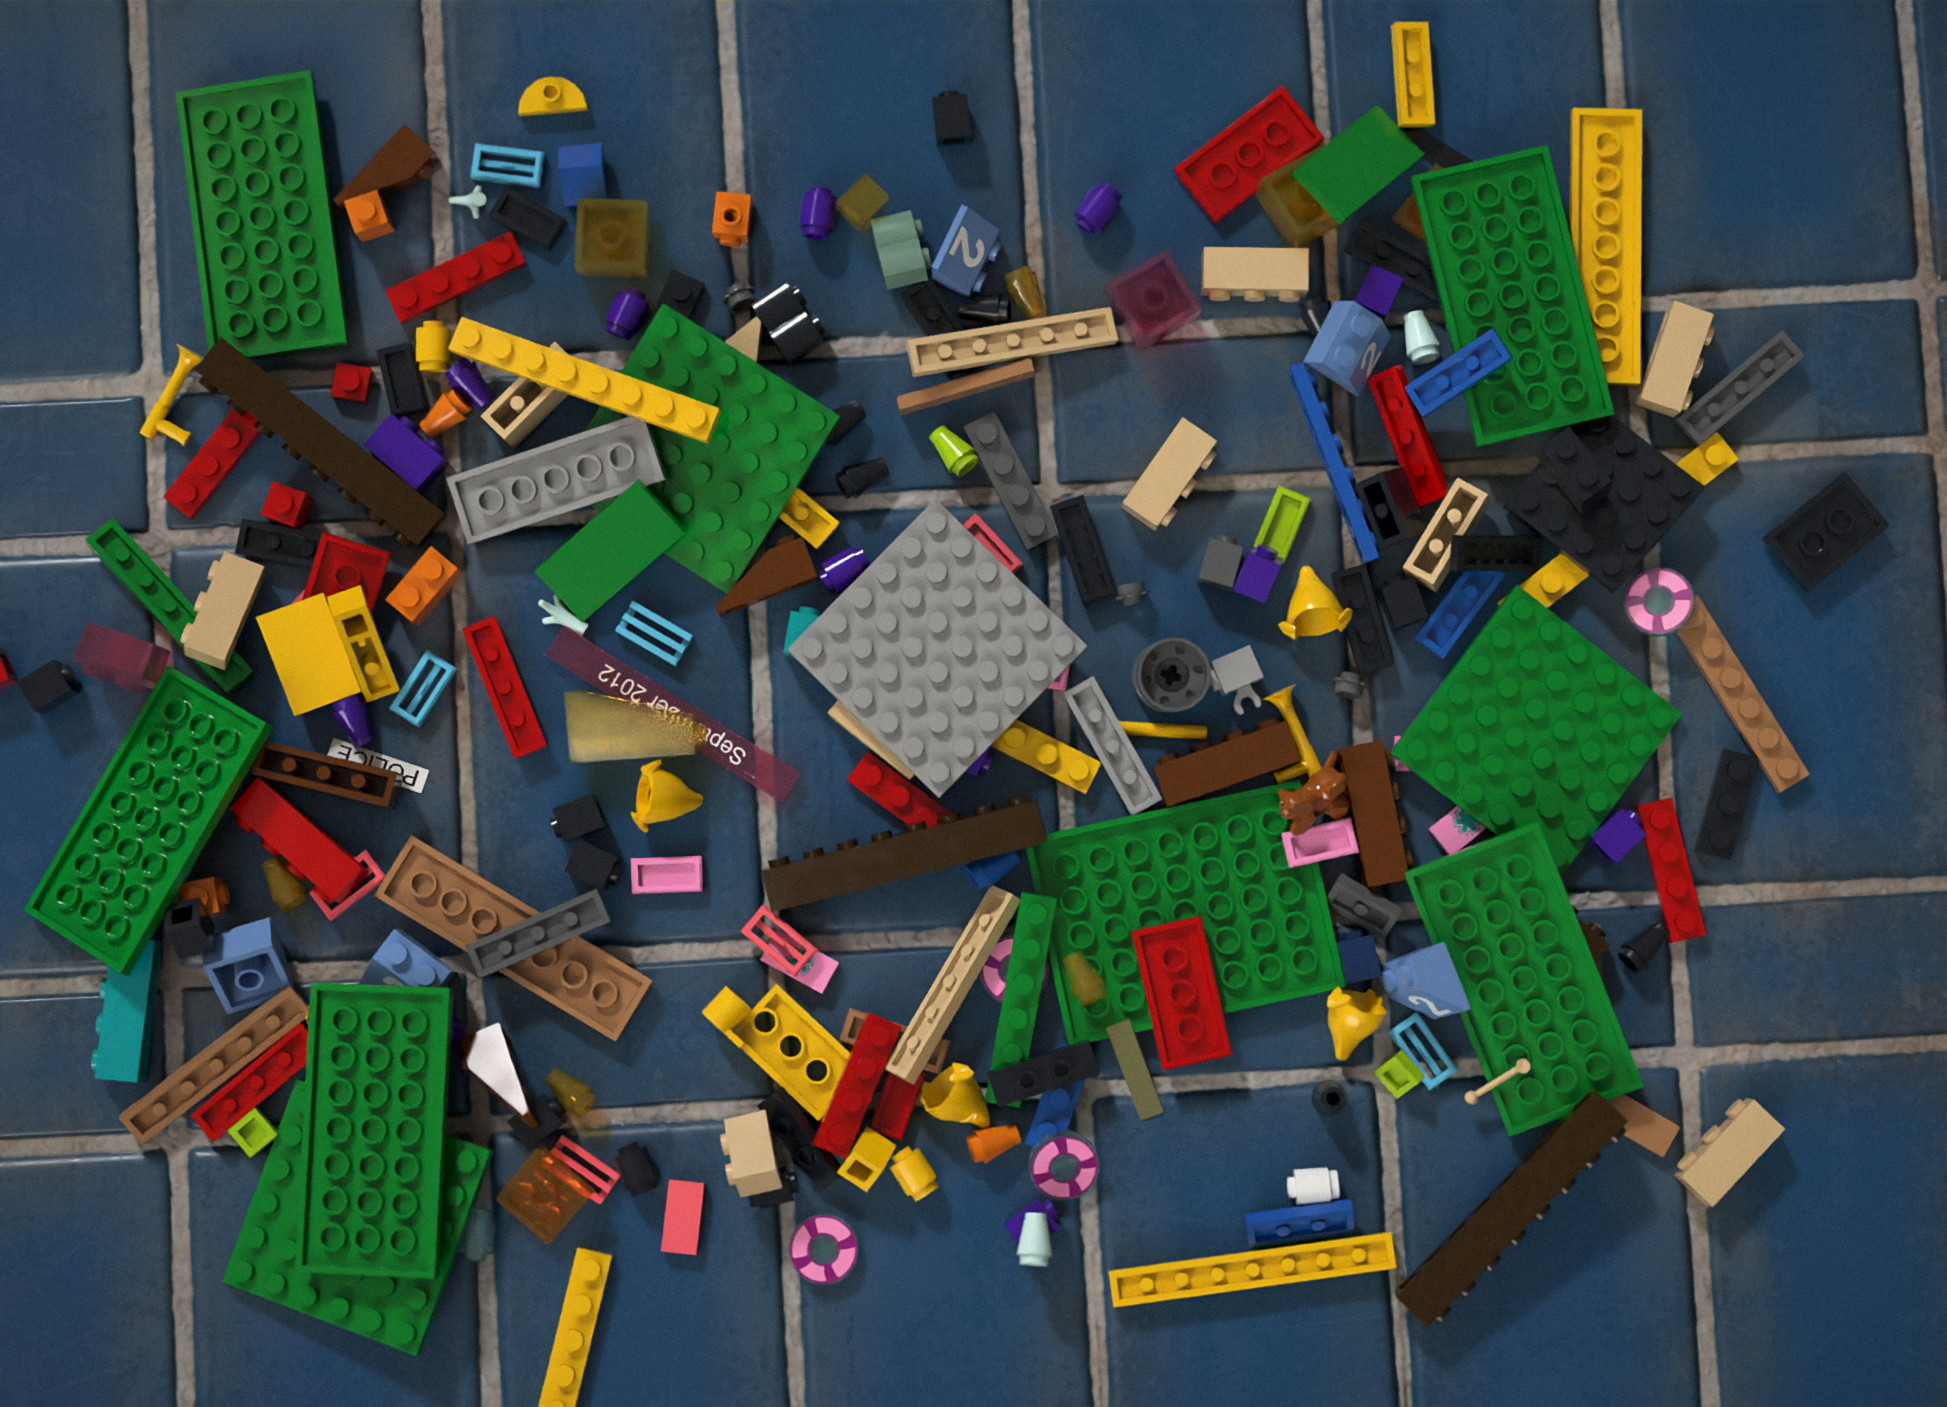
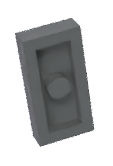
[1326,873,1403,939]

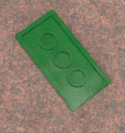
[1292,105,1425,225]
[534,479,686,623]

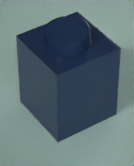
[1336,930,1382,984]

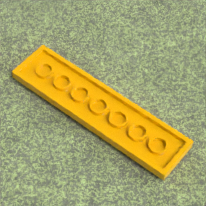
[1569,108,1642,386]

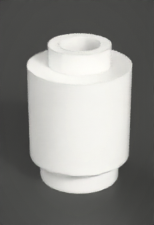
[1287,1167,1339,1205]

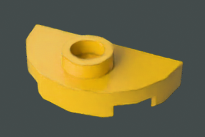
[518,77,588,116]

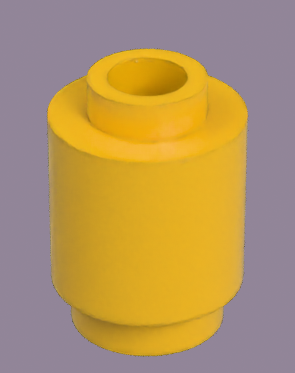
[416,321,451,372]
[889,1146,939,1202]

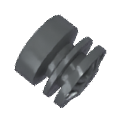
[1131,637,1211,713]

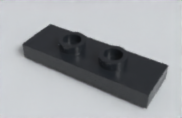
[1050,495,1117,606]
[1449,534,1541,571]
[987,1039,1100,1107]
[757,1086,841,1191]

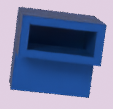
[558,143,608,207]

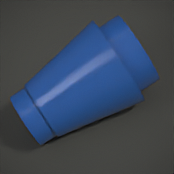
[965,851,1020,890]

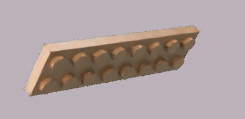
[374,835,653,1042]

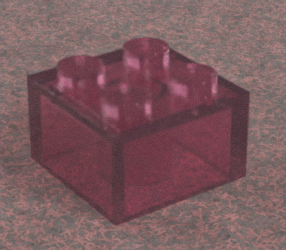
[1104,249,1202,352]
[73,621,171,694]

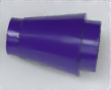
[445,357,495,410]
[332,693,374,748]

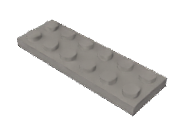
[446,416,667,545]

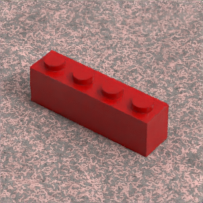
[230,777,370,903]

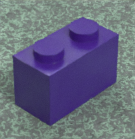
[363,413,448,495]

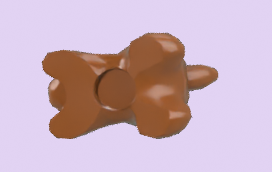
[1278,751,1350,836]

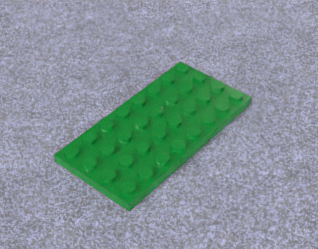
[175,70,350,360]
[1410,145,1615,448]
[24,665,274,976]
[1404,820,1644,1137]
[295,983,454,1279]

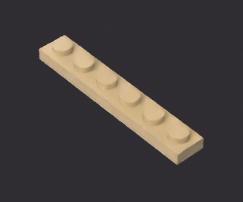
[906,307,1118,377]
[884,886,1020,1085]

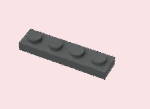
[1674,330,1805,447]
[963,411,1058,552]
[465,889,612,978]

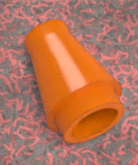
[419,389,472,439]
[966,1123,1021,1164]

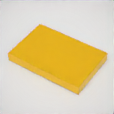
[256,592,362,716]

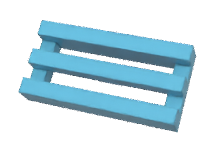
[471,143,545,189]
[615,601,694,667]
[389,650,458,728]
[1387,1012,1458,1090]

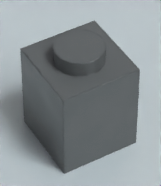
[1197,535,1244,591]

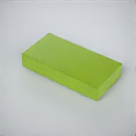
[1254,485,1311,564]

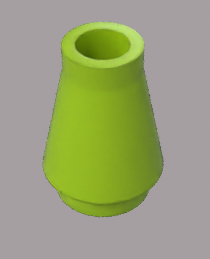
[929,425,979,477]

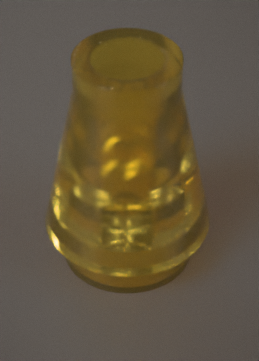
[1004,264,1046,319]
[261,857,307,912]
[1062,951,1107,1007]
[544,1067,597,1119]

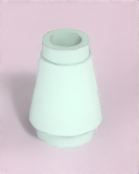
[1403,310,1441,365]
[1016,1213,1052,1266]

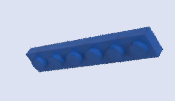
[1287,362,1382,565]

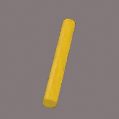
[1119,721,1207,740]

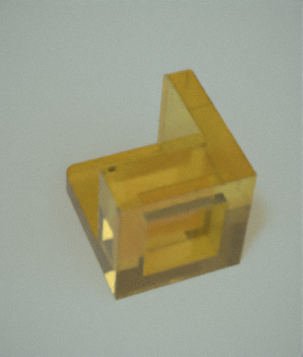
[836,173,889,234]

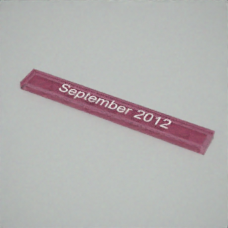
[545,625,801,804]

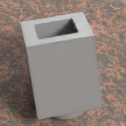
[1209,645,1264,716]

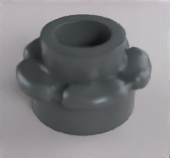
[723,283,756,314]
[1115,580,1149,606]
[1333,672,1367,699]

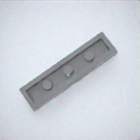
[1063,676,1162,816]

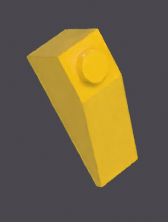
[327,585,400,703]

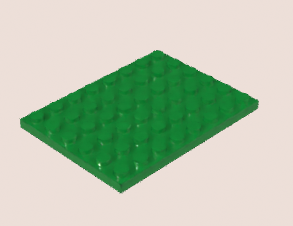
[1026,780,1346,1045]

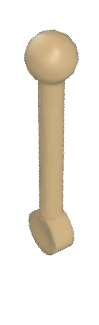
[1464,1058,1530,1104]

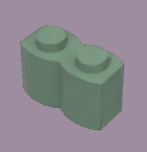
[870,210,932,290]

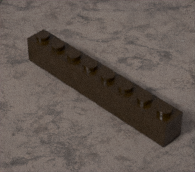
[194,337,446,548]
[761,794,1048,912]
[1395,1087,1628,1327]

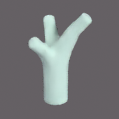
[449,185,486,219]
[538,594,589,636]

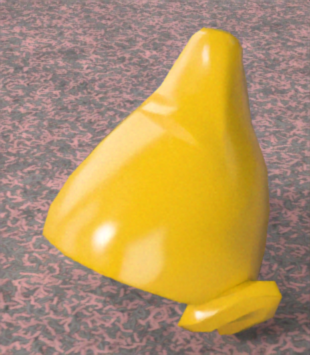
[1278,566,1353,641]
[631,759,703,833]
[1327,986,1386,1061]
[920,1063,990,1129]

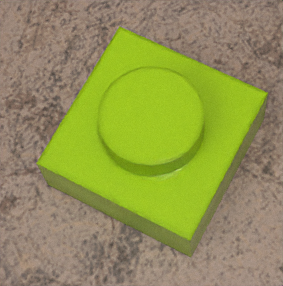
[1374,1050,1425,1099]
[228,1107,279,1158]

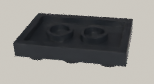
[1761,472,1890,592]

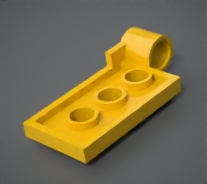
[702,984,850,1121]

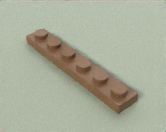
[1675,595,1810,793]
[119,984,308,1145]

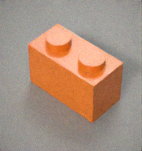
[385,546,464,627]

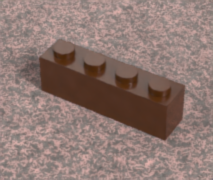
[1152,718,1301,808]
[1337,740,1414,888]
[250,741,404,810]

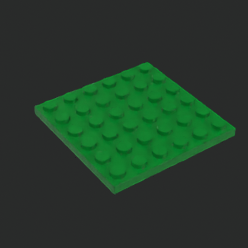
[585,303,842,594]
[1390,585,1682,877]
[222,1079,494,1356]

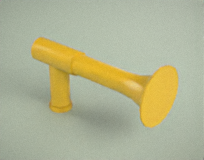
[139,343,203,447]
[1262,684,1322,784]

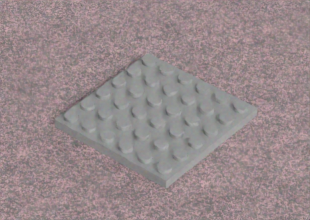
[787,499,1087,798]

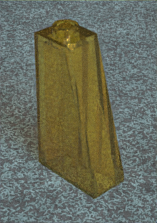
[564,689,706,763]

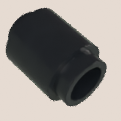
[613,1142,659,1197]
[748,1166,799,1209]

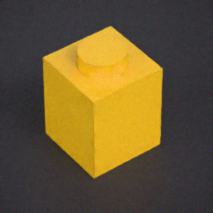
[837,1126,896,1192]

